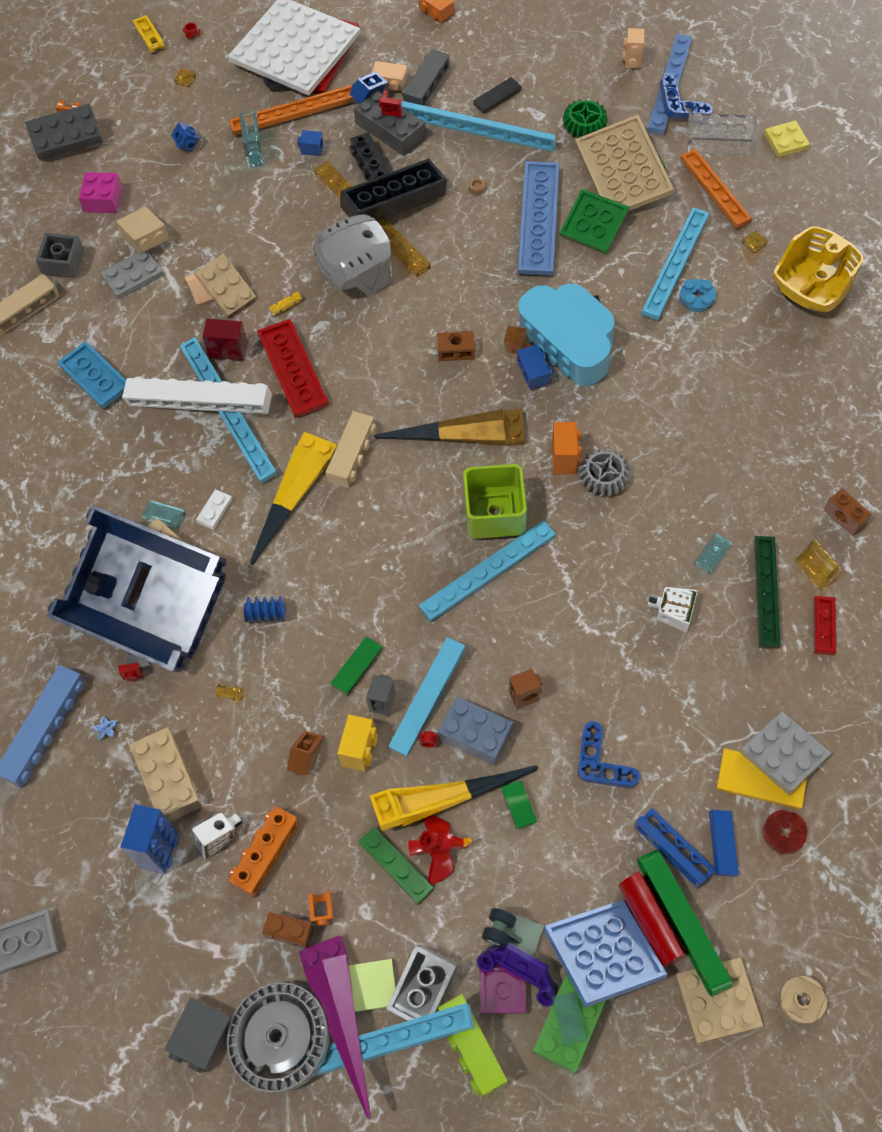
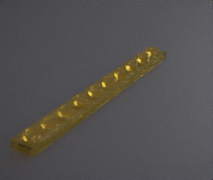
[314,161,431,277]

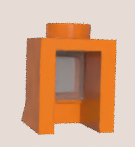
[308,891,334,926]

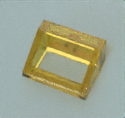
[795,539,842,591]

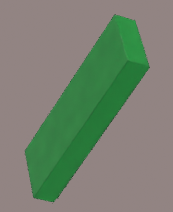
[331,636,383,696]

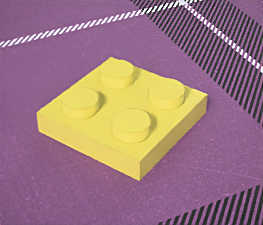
[764,120,810,158]

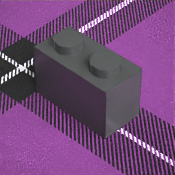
[366,675,396,717]

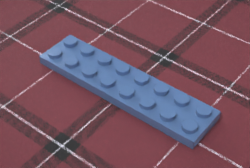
[518,161,559,276]

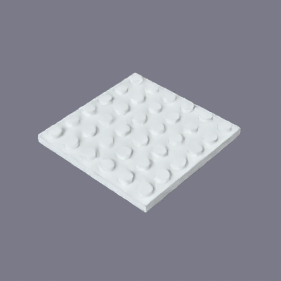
[228,0,361,96]

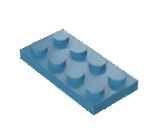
[57,341,126,409]

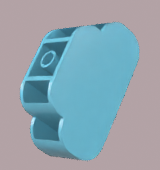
[518,284,614,386]

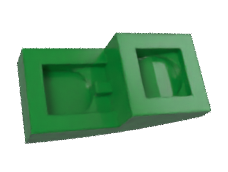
[500,780,537,829]

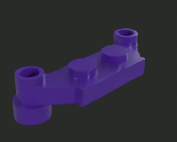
[477,943,558,1007]

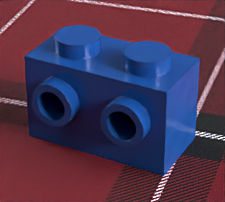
[349,71,388,104]
[517,344,552,390]

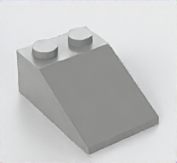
[386,944,460,1021]

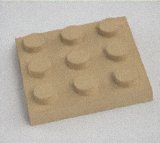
[675,958,763,1044]

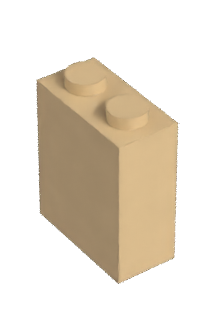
[116,206,169,254]

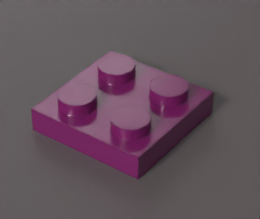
[479,966,526,1015]

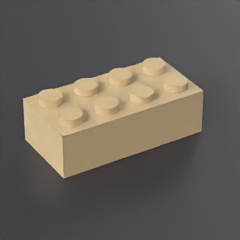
[129,727,203,822]

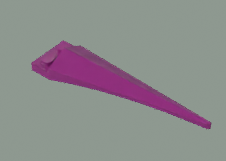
[299,935,371,1119]

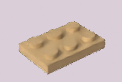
[194,253,256,317]

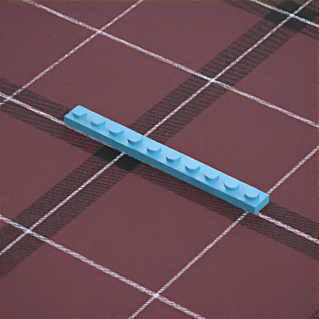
[402,101,556,152]
[180,337,277,484]

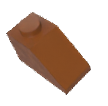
[287,730,324,776]

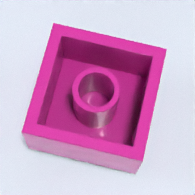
[79,172,123,213]

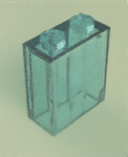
[240,111,265,167]

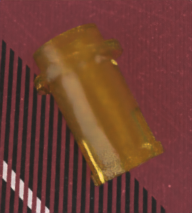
[215,684,243,701]

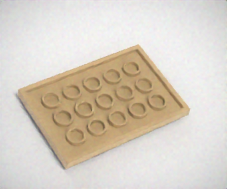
[575,115,674,211]

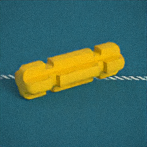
[269,292,302,316]

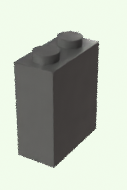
[164,997,232,1073]

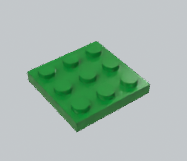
[559,189,629,254]

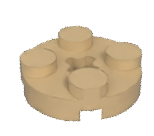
[779,976,827,1024]

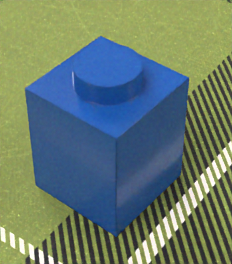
[297,130,324,156]

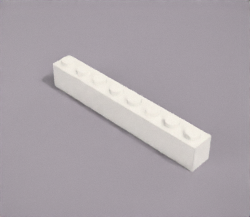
[122,377,272,414]

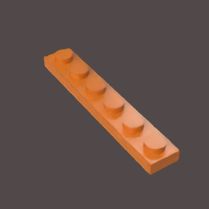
[680,149,752,229]

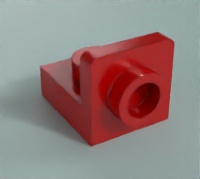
[379,91,403,117]

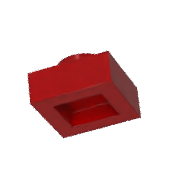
[118,663,143,681]

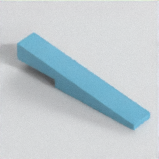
[388,637,465,757]

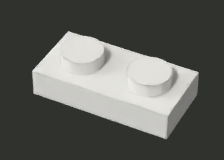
[196,489,233,530]

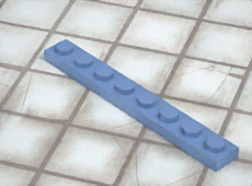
[647,34,692,135]

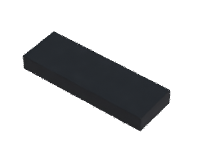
[473,77,522,114]

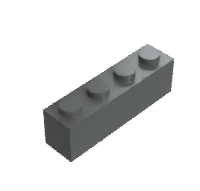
[402,49,450,106]

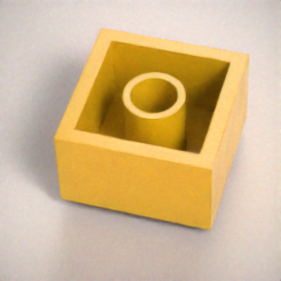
[337,714,378,772]

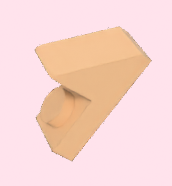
[185,273,213,307]

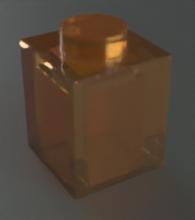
[504,326,528,354]

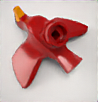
[408,815,472,885]

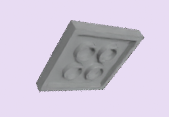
[740,711,831,795]

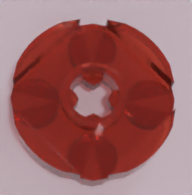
[762,810,808,855]

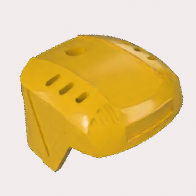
[772,226,863,312]

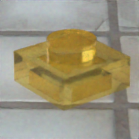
[174,68,196,88]
[742,230,768,254]

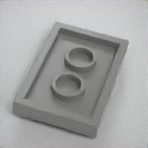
[100,251,164,300]
[0,909,59,973]

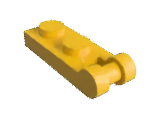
[132,15,165,54]

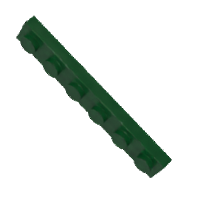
[754,536,781,648]

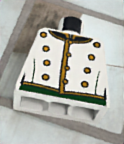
[648,587,697,632]
[192,813,242,860]

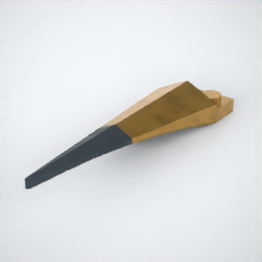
[374,408,525,446]

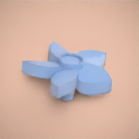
[93,716,118,740]

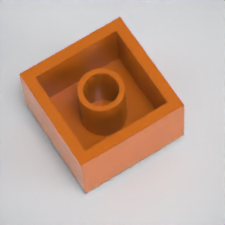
[552,422,581,474]

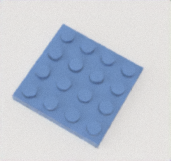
[543,900,667,1008]

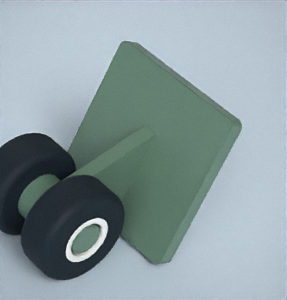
[482,908,543,957]

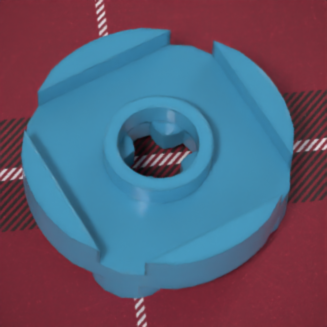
[679,279,716,312]

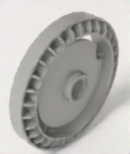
[227,982,330,1094]

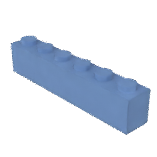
[0,665,85,788]

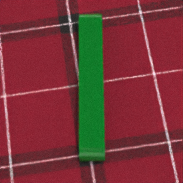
[637,849,733,997]

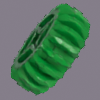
[563,99,608,138]

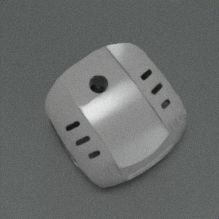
[313,214,392,297]

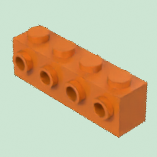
[229,806,300,898]

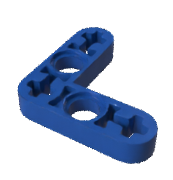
[660,74,713,120]
[578,721,640,788]

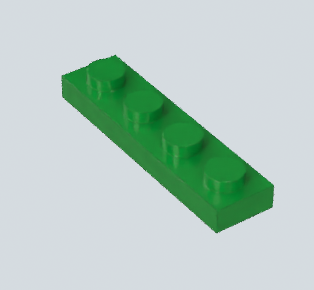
[358,827,434,905]

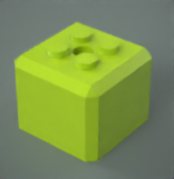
[463,464,527,539]

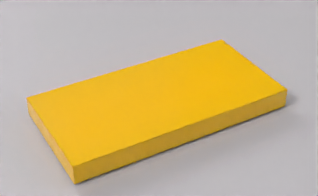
[716,748,807,810]

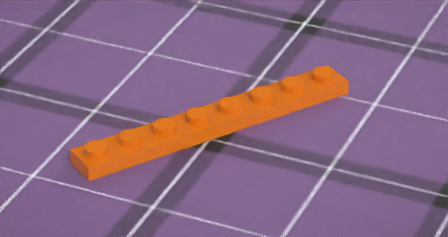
[229,84,355,136]

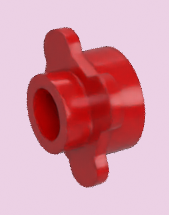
[182,22,201,39]
[418,731,439,748]

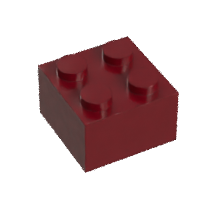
[202,318,248,361]

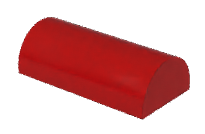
[618,871,688,968]

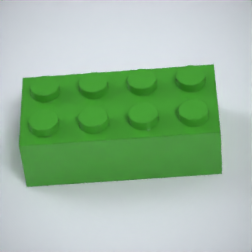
[532,974,605,1075]

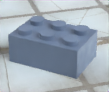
[438,696,513,766]

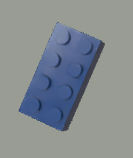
[120,804,179,874]

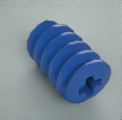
[244,596,286,623]

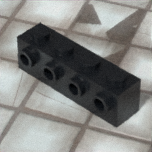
[349,132,391,181]

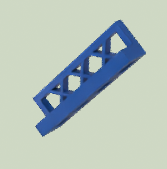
[634,808,715,889]

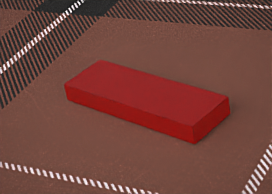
[814,596,836,655]

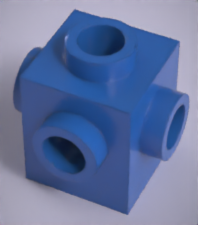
[171,122,200,152]

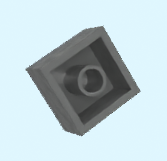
[36,233,84,277]

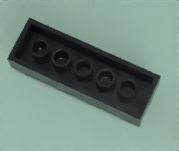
[340,158,447,221]

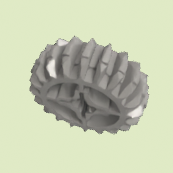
[579,448,631,498]

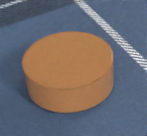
[469,178,486,195]

